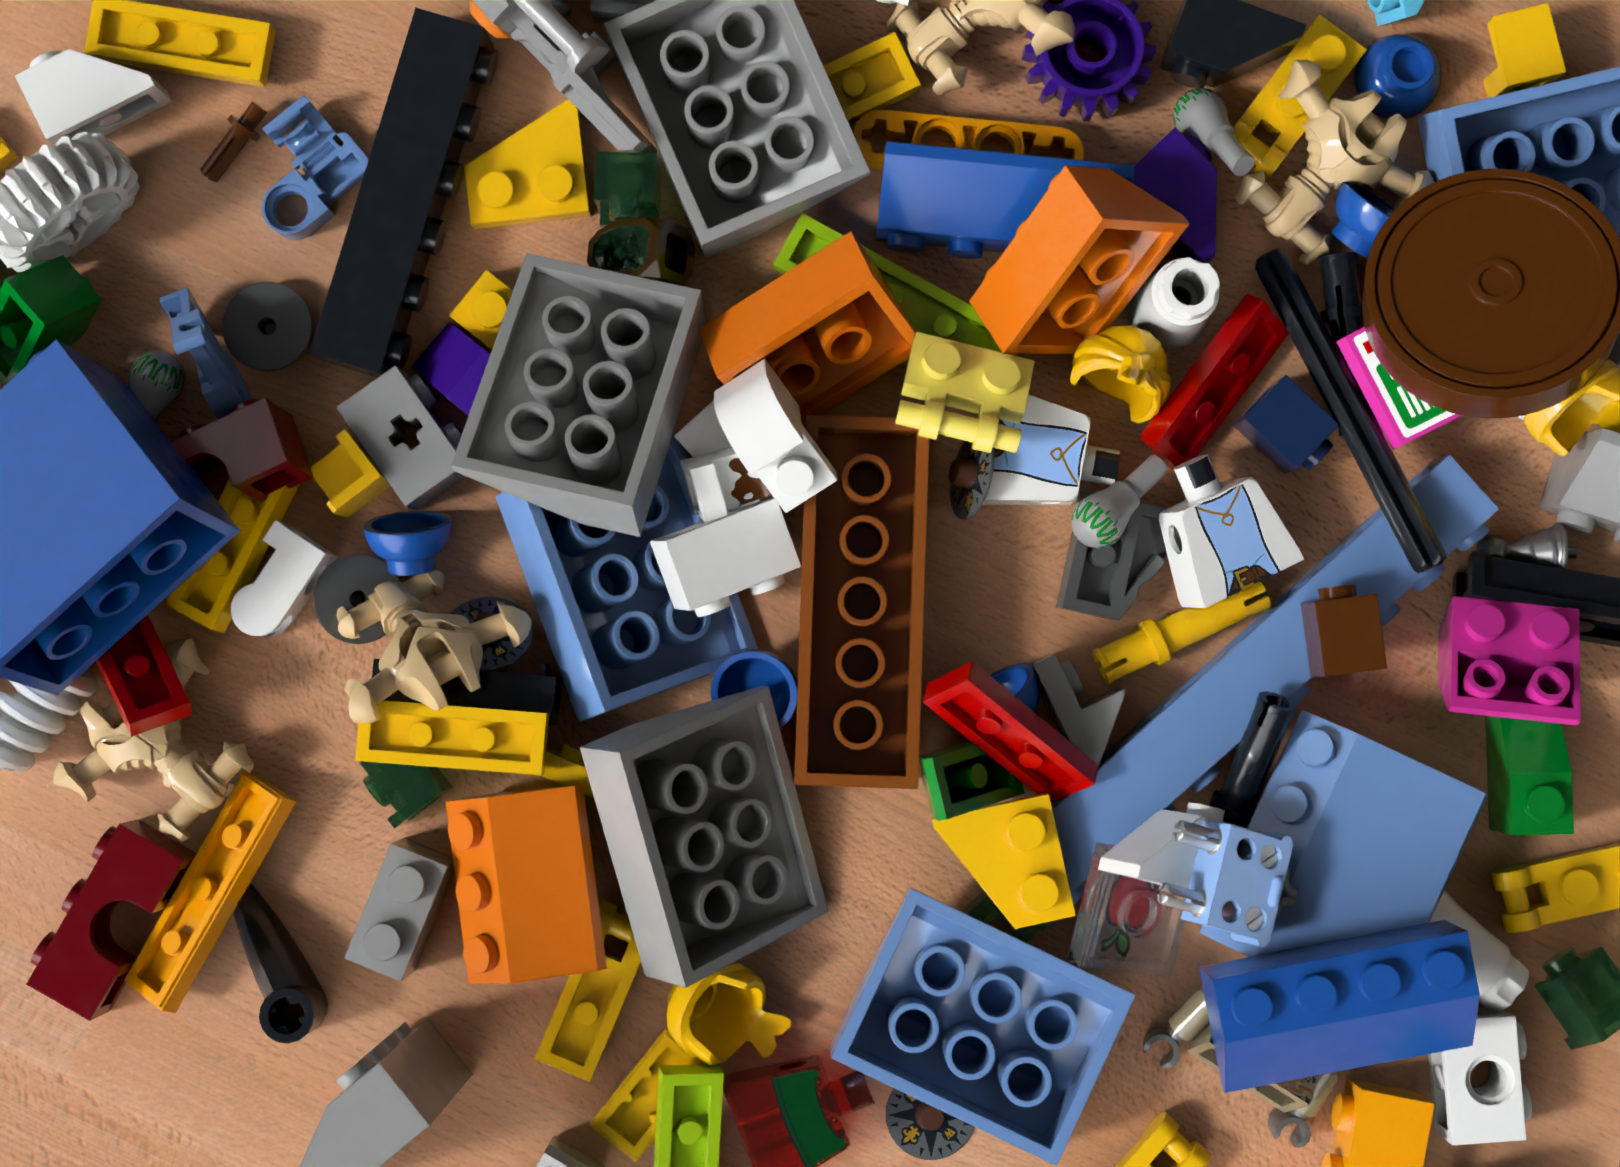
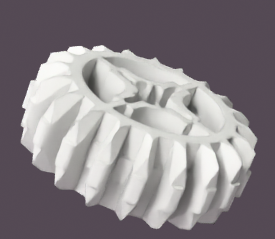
[0,132,140,272]

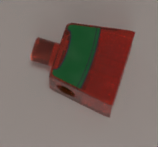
[723,1055,875,1167]

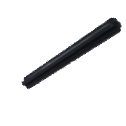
[1255,248,1446,573]

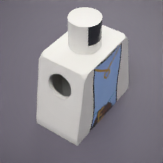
[982,394,1120,505]
[1159,454,1304,608]

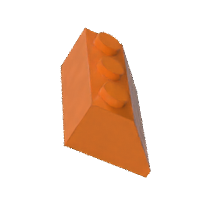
[969,165,1189,354]
[698,231,917,425]
[445,784,607,985]

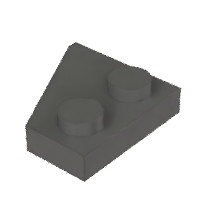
[1056,490,1167,621]

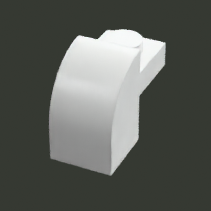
[714,358,837,513]

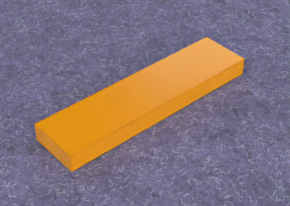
[124,770,297,1013]

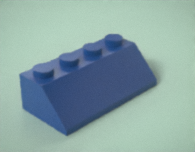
[876,141,1134,259]
[1199,920,1480,1093]

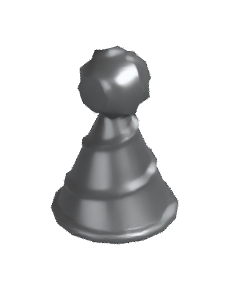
[1476,523,1577,569]

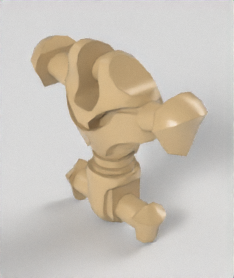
[886,0,1076,96]
[1235,60,1434,265]
[336,570,532,723]
[53,638,254,842]

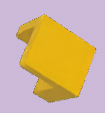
[1483,3,1566,98]
[310,429,391,518]

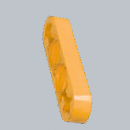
[853,110,1084,170]

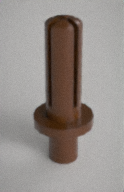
[200,101,267,182]

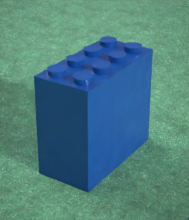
[0,339,241,696]

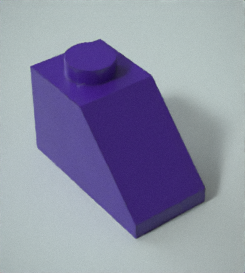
[1132,127,1217,263]
[411,322,490,416]

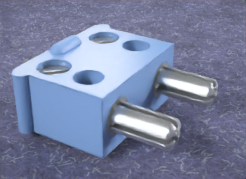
[1157,820,1297,947]

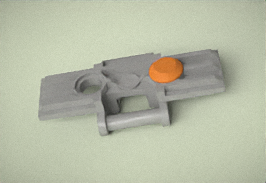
[470,0,658,157]

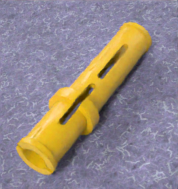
[1091,581,1271,685]

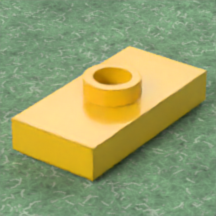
[589,1026,706,1163]

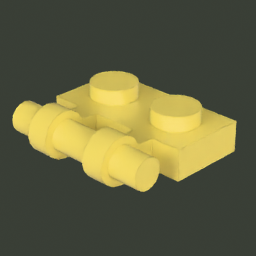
[895,332,1035,453]

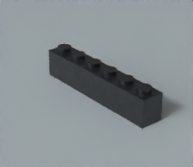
[310,7,498,377]

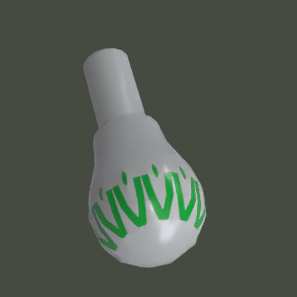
[1173,88,1255,176]
[128,351,185,420]
[1071,455,1168,549]

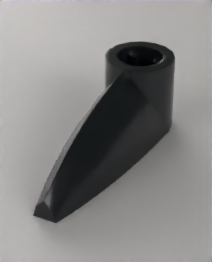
[234,882,328,1044]

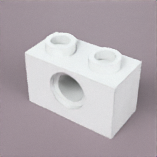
[1428,1007,1532,1145]

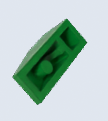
[1485,716,1574,835]

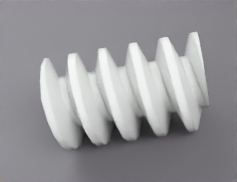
[0,669,98,772]

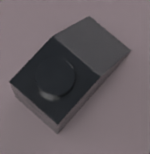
[1159,0,1307,89]

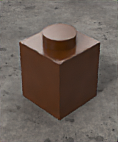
[1301,584,1387,677]

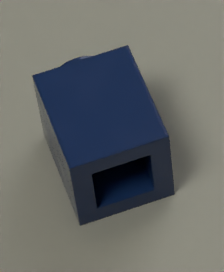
[1233,375,1339,474]

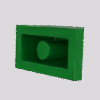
[0,255,102,385]
[919,741,1025,821]

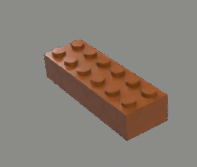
[794,415,929,789]

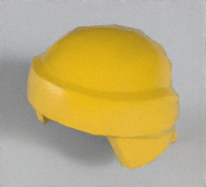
[1070,325,1171,423]
[1524,359,1620,457]
[667,961,792,1066]

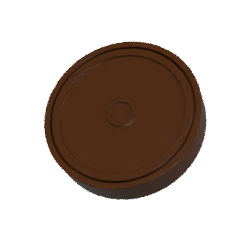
[1362,169,1620,419]

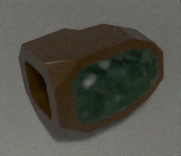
[587,217,695,286]

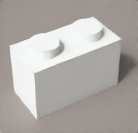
[650,498,801,617]

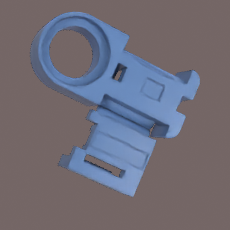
[262,95,369,240]
[160,287,251,419]

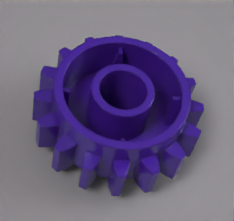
[1022,0,1156,121]

